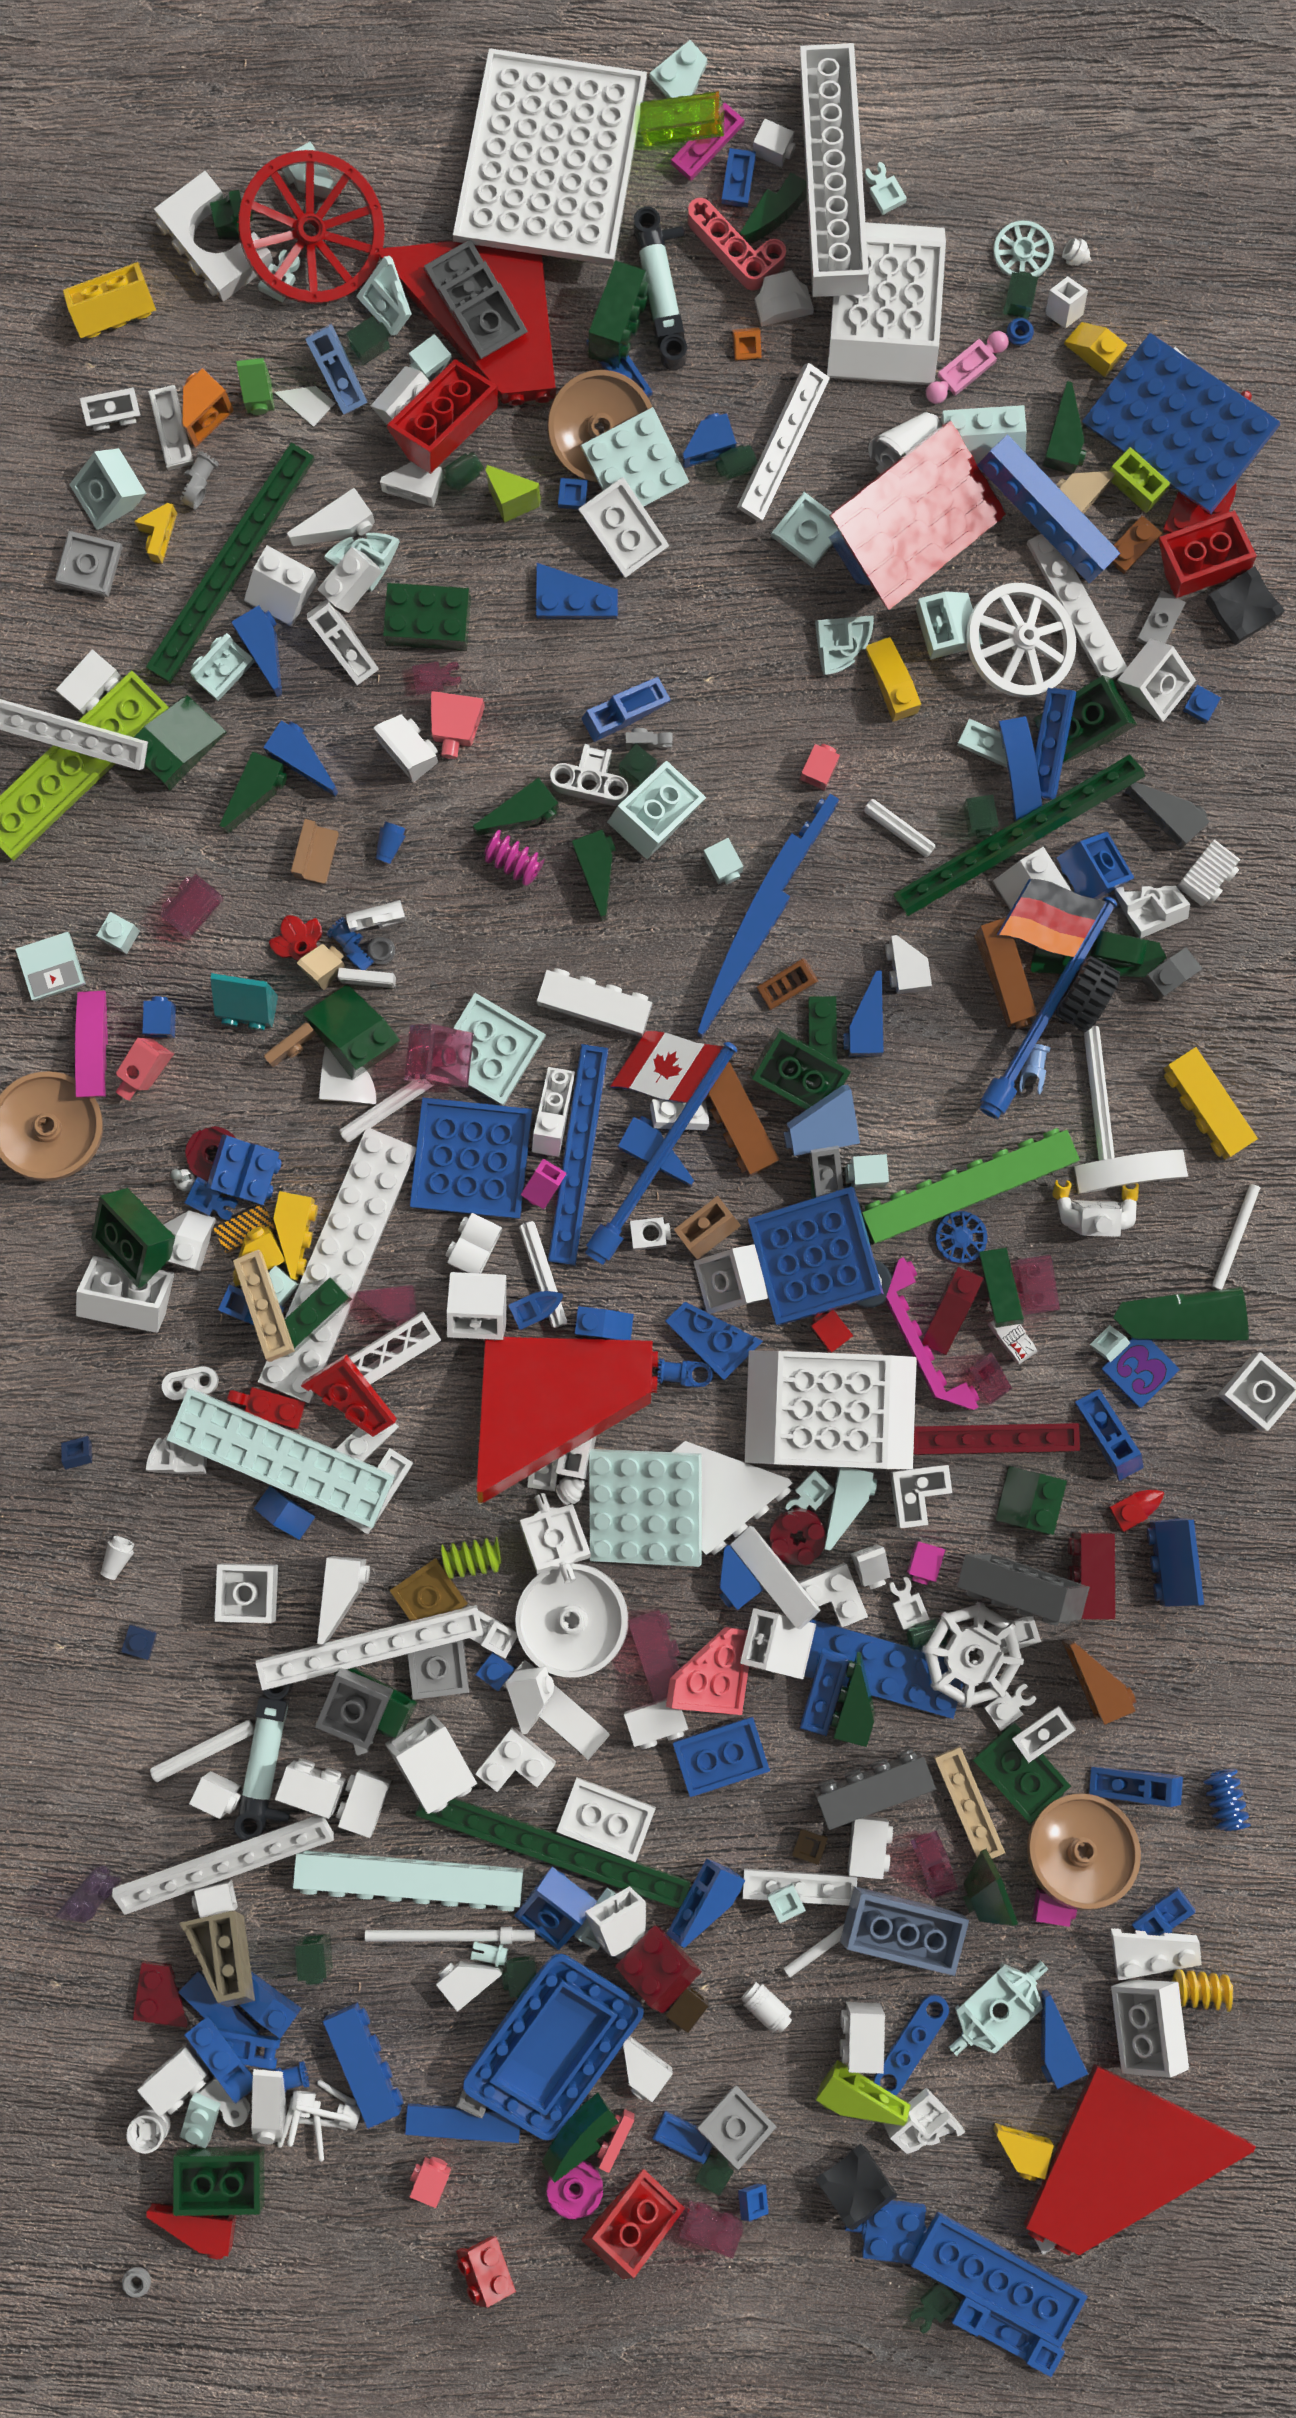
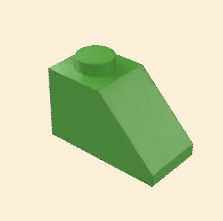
[236,358,274,415]

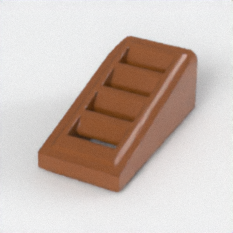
[756,958,819,1011]

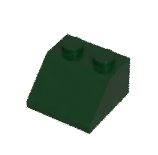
[995,1466,1067,1535]

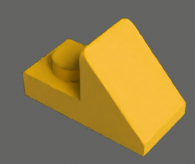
[134,503,177,564]

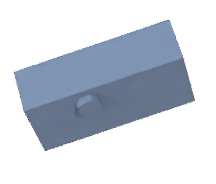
[840,1886,969,1976]

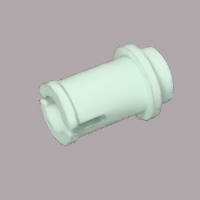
[471,1941,508,1967]

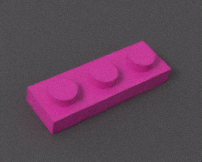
[671,103,745,181]

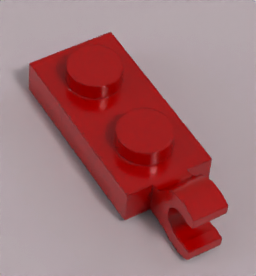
[227,1387,306,1429]

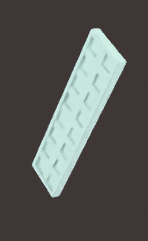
[166,1388,395,1528]

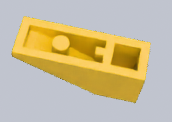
[865,637,921,722]

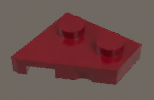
[133,1961,189,2028]

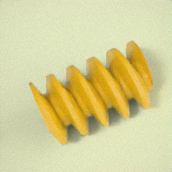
[1171,1969,1233,2012]

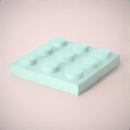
[580,407,689,507]
[432,993,546,1106]

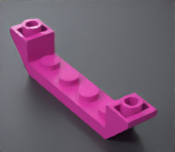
[885,1257,980,1410]

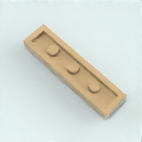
[233,1250,295,1362]
[934,1746,1005,1858]

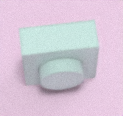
[1090,1325,1130,1362]
[767,1883,805,1923]

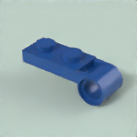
[184,2016,253,2104]

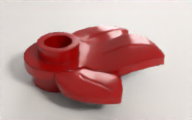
[269,915,322,962]

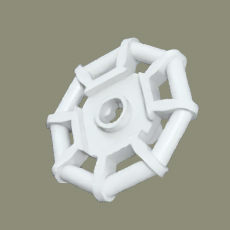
[922,1602,1024,1708]

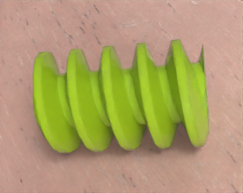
[441,1537,501,1579]

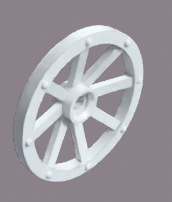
[966,583,1076,697]

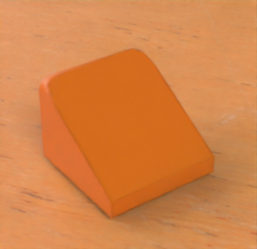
[732,328,762,360]

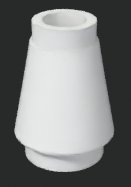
[100,1536,134,1580]

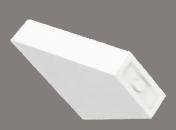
[672,1441,792,1555]

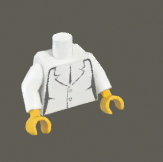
[1052,1180,1139,1237]

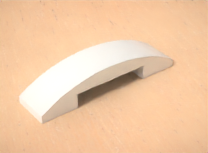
[1074,1150,1188,1194]

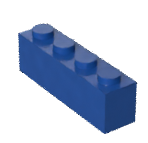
[323,2002,404,2129]

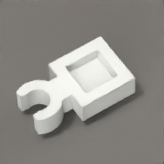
[889,1576,929,1630]
[983,1683,1036,1731]

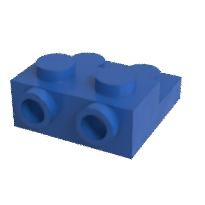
[206,1135,281,1205]

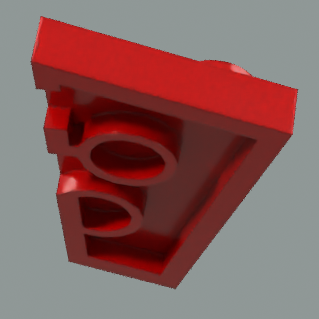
[301,1354,397,1437]

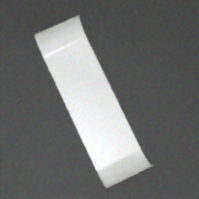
[503,1660,610,1761]

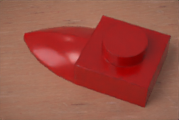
[1109,1490,1164,1532]

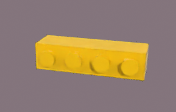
[1163,1047,1258,1159]

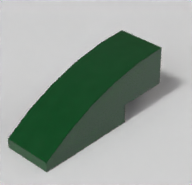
[740,172,807,244]
[542,2092,619,2183]

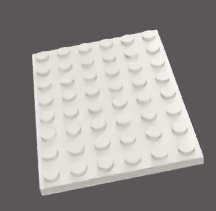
[453,48,647,265]

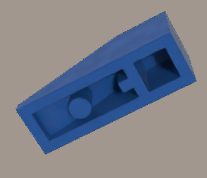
[232,605,282,697]
[263,720,338,797]
[843,971,884,1057]
[618,1116,694,1187]
[1075,1389,1144,1481]
[1089,1767,1183,1807]
[667,1858,745,1948]
[240,1972,301,2039]
[1040,1989,1088,2089]

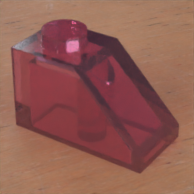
[357,1285,418,1327]
[910,1830,958,1898]

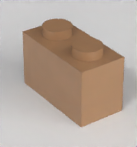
[674,1196,741,1260]

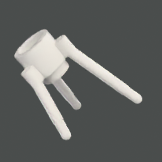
[295,2080,361,2131]
[277,2090,324,2161]

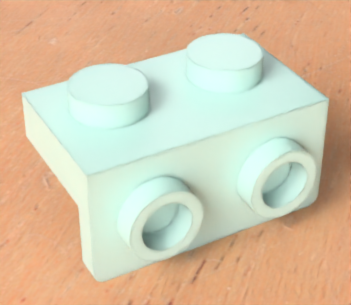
[190,633,255,701]

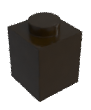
[665,1985,709,2033]

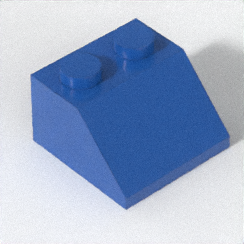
[1057,831,1134,899]
[514,1867,597,1950]

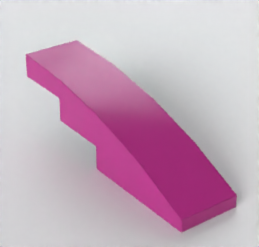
[75,991,108,1098]

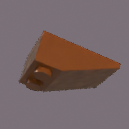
[1062,1639,1137,1725]

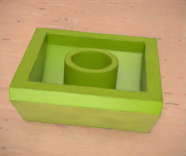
[486,465,541,523]

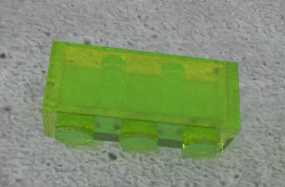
[640,91,724,147]

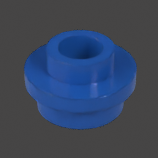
[1006,318,1034,346]

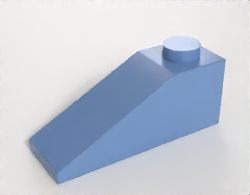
[305,324,367,415]

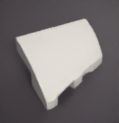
[1115,886,1190,938]
[346,900,406,932]
[884,2088,965,2154]

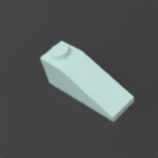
[824,1467,877,1550]

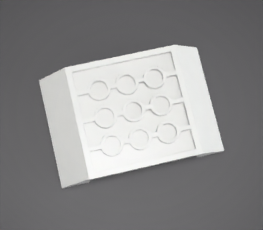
[827,222,946,385]
[745,1350,916,1469]

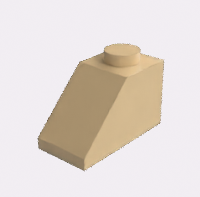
[1056,471,1115,514]
[297,944,346,991]

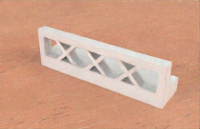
[349,1311,441,1384]

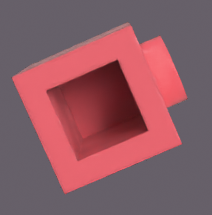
[410,2157,451,2208]

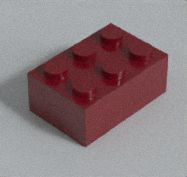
[1068,1532,1116,1620]

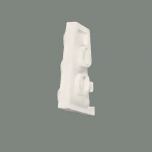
[1111,1929,1202,1981]

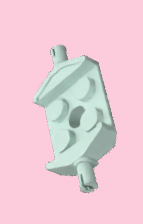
[949,1960,1049,2056]

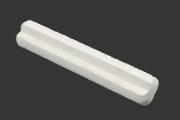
[864,799,935,857]

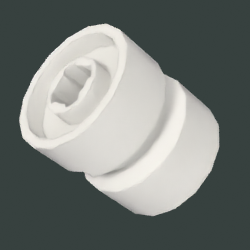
[126,2106,171,2154]

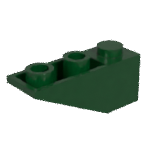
[830,1652,875,1747]

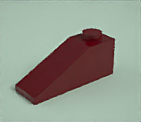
[921,1266,983,1355]

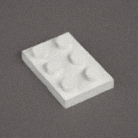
[578,477,669,578]
[556,1777,656,1862]

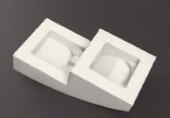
[467,1604,518,1658]

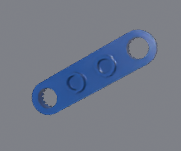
[874,1994,949,2096]

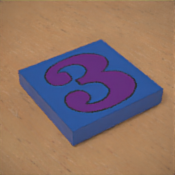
[1100,1338,1180,1408]

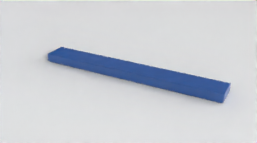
[548,1044,609,1266]

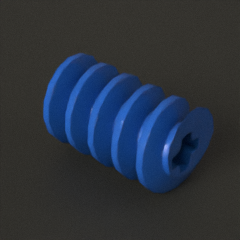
[1203,1768,1251,1831]

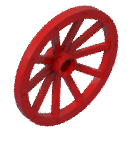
[238,150,385,304]

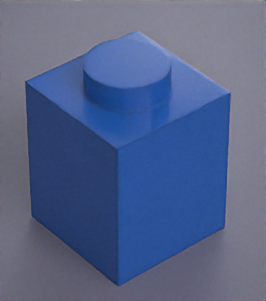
[143,996,176,1038]

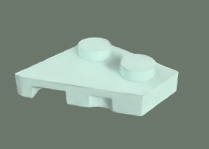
[650,40,707,115]
[356,256,412,335]

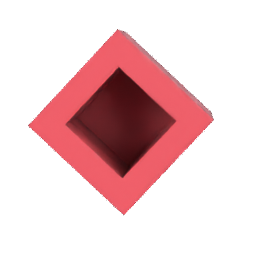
[800,744,840,791]

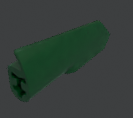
[1030,931,1167,977]
[1112,1287,1249,1341]

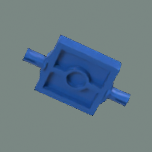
[845,2200,927,2264]

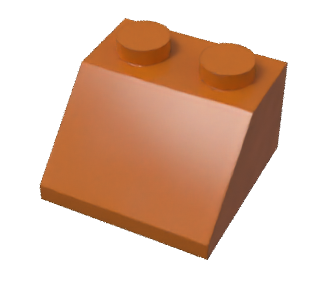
[183,368,234,448]

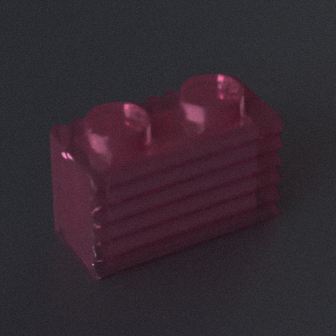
[160,873,224,940]

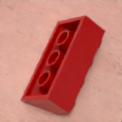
[387,359,498,474]

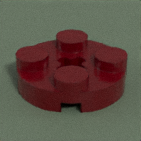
[185,1126,237,1181]
[770,1508,826,1565]

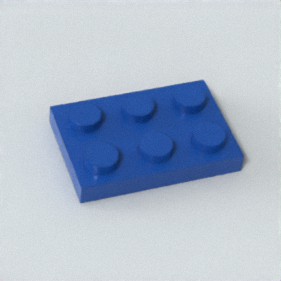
[673,1716,770,1797]

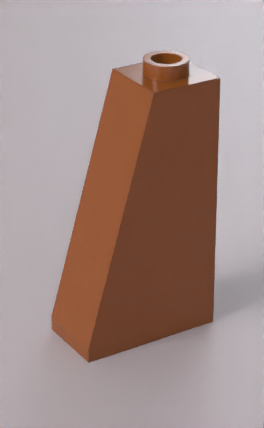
[974,917,1037,1029]

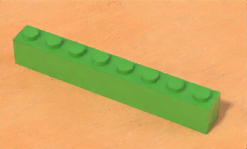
[862,1128,1080,1245]

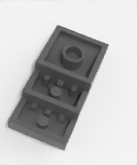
[424,240,528,359]

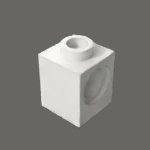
[630,1217,671,1251]

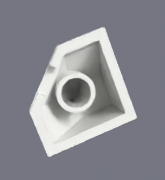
[163,1211,216,1271]

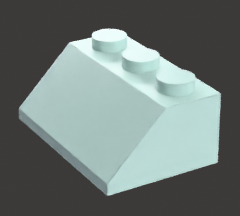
[940,405,1026,472]

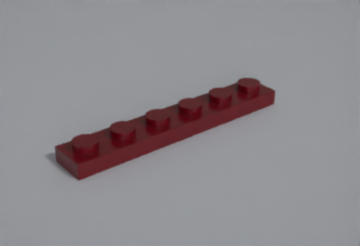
[913,1423,1080,1454]

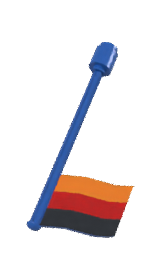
[979,879,1117,1119]

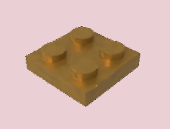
[390,1558,468,1621]

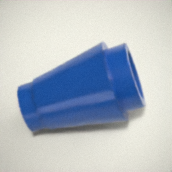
[375,821,406,864]

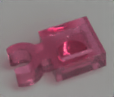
[412,661,462,695]

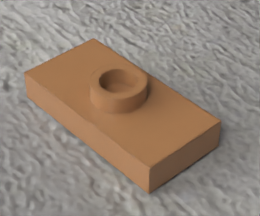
[264,1022,316,1068]

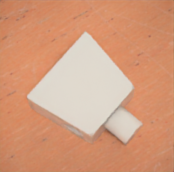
[585,1887,646,1959]

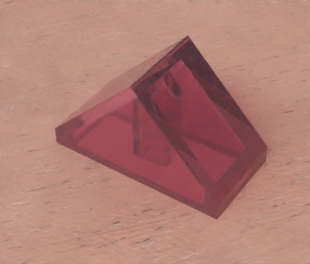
[965,1352,1012,1404]

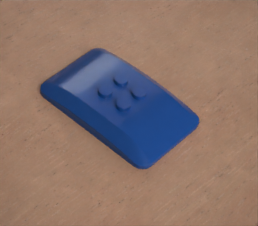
[463,1954,644,2140]

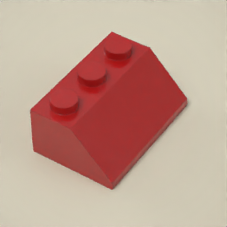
[1159,510,1257,598]

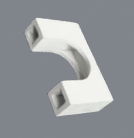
[154,171,274,302]

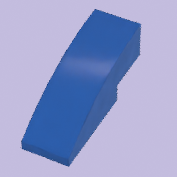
[581,677,671,742]

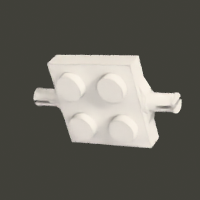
[520,1493,591,1584]

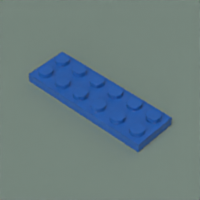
[804,1619,963,1719]
[910,2211,1088,2348]

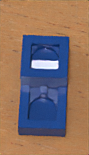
[1132,1887,1195,1936]

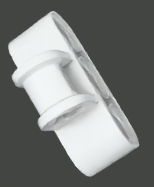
[550,744,628,806]

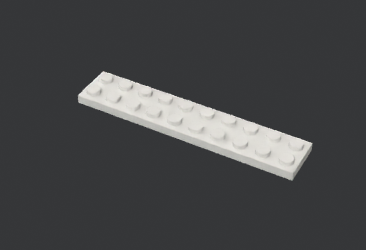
[258,1128,417,1403]

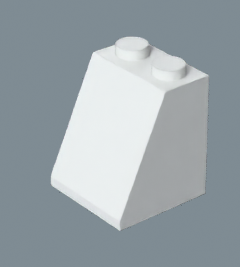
[385,1714,477,1814]

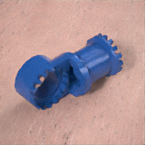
[326,917,374,970]
[657,1358,713,1387]
[264,2061,310,2093]

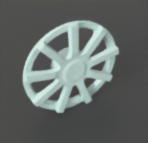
[993,221,1054,281]

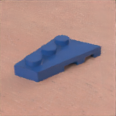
[536,563,618,619]
[665,1302,763,1380]

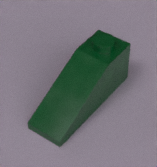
[1042,381,1086,474]
[219,751,287,834]
[473,777,559,836]
[572,829,616,922]
[334,1667,417,1738]

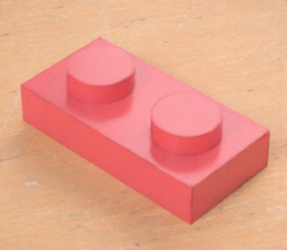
[596,2109,634,2173]

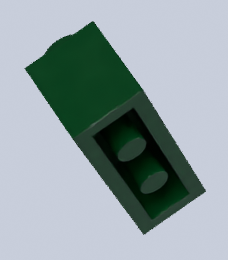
[284,1277,352,1356]

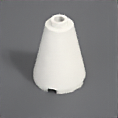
[868,412,941,474]

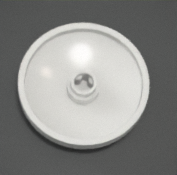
[515,1563,628,1678]

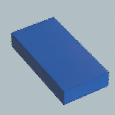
[653,2111,712,2164]

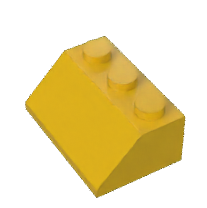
[63,262,156,338]

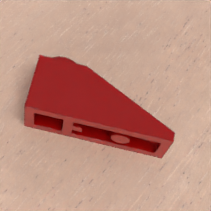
[146,2203,236,2259]

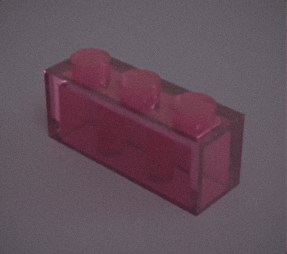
[628,1608,682,1702]

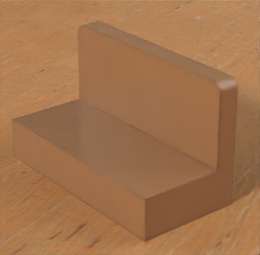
[291,819,339,884]

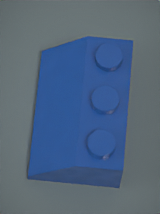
[1147,1518,1204,1607]

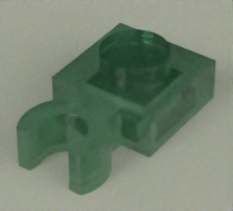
[695,2152,734,2196]
[909,2281,961,2334]

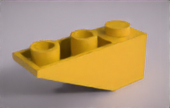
[274,1191,318,1281]

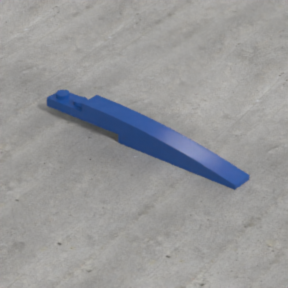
[697,794,839,1038]

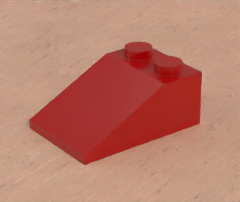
[581,2169,685,2279]

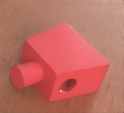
[431,691,485,759]
[116,1038,174,1101]

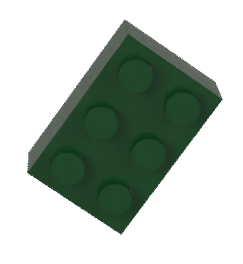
[588,260,649,368]
[383,583,471,651]
[173,2147,265,2216]

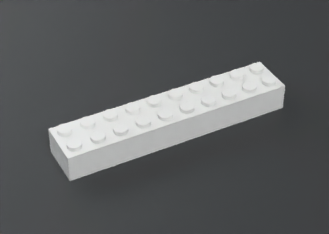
[800,43,869,297]

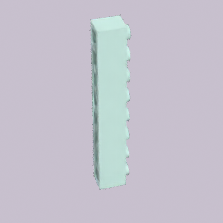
[293,1850,524,1911]

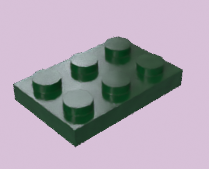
[972,1722,1071,1824]

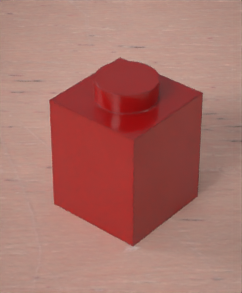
[810,1309,853,1353]

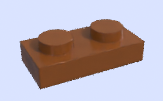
[1111,515,1162,574]

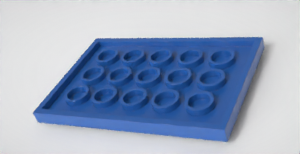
[1082,333,1281,514]

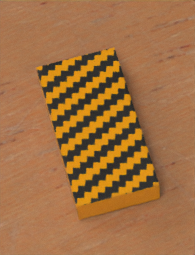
[213,1205,276,1253]

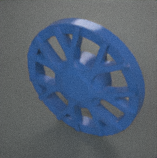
[935,1211,988,1263]

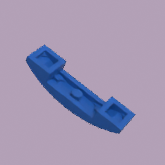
[998,716,1042,822]
[951,2296,1065,2377]

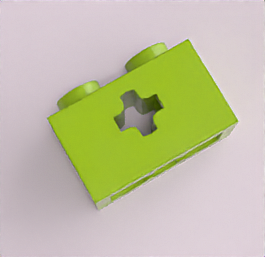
[1110,447,1170,513]

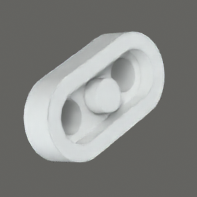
[162,1367,219,1400]

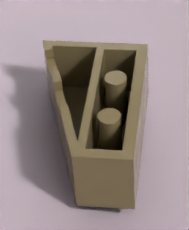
[180,1910,255,2007]

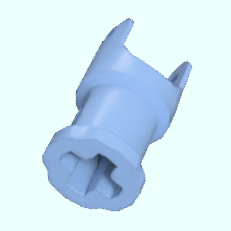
[1019,1044,1050,1094]

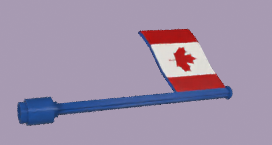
[585,1031,737,1265]

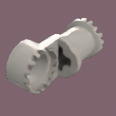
[180,451,219,509]

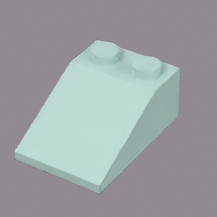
[607,761,706,859]

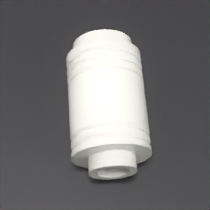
[741,1982,792,2033]

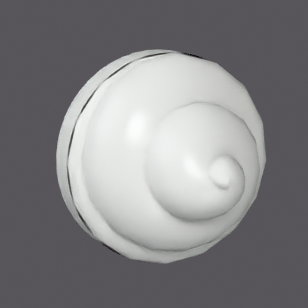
[1062,238,1091,266]
[556,1477,585,1505]

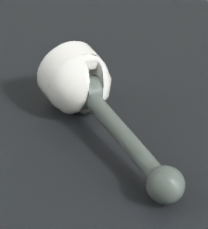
[170,1169,197,1192]

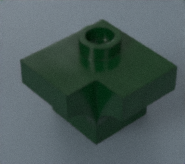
[210,189,253,241]

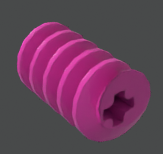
[484,830,545,886]

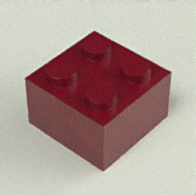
[615,1925,702,2013]

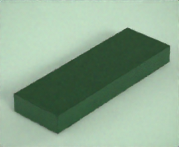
[979,1247,1024,1328]

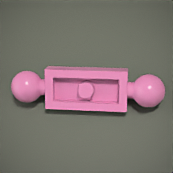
[926,331,1009,404]

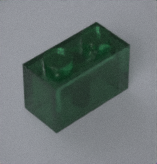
[295,1933,333,1985]

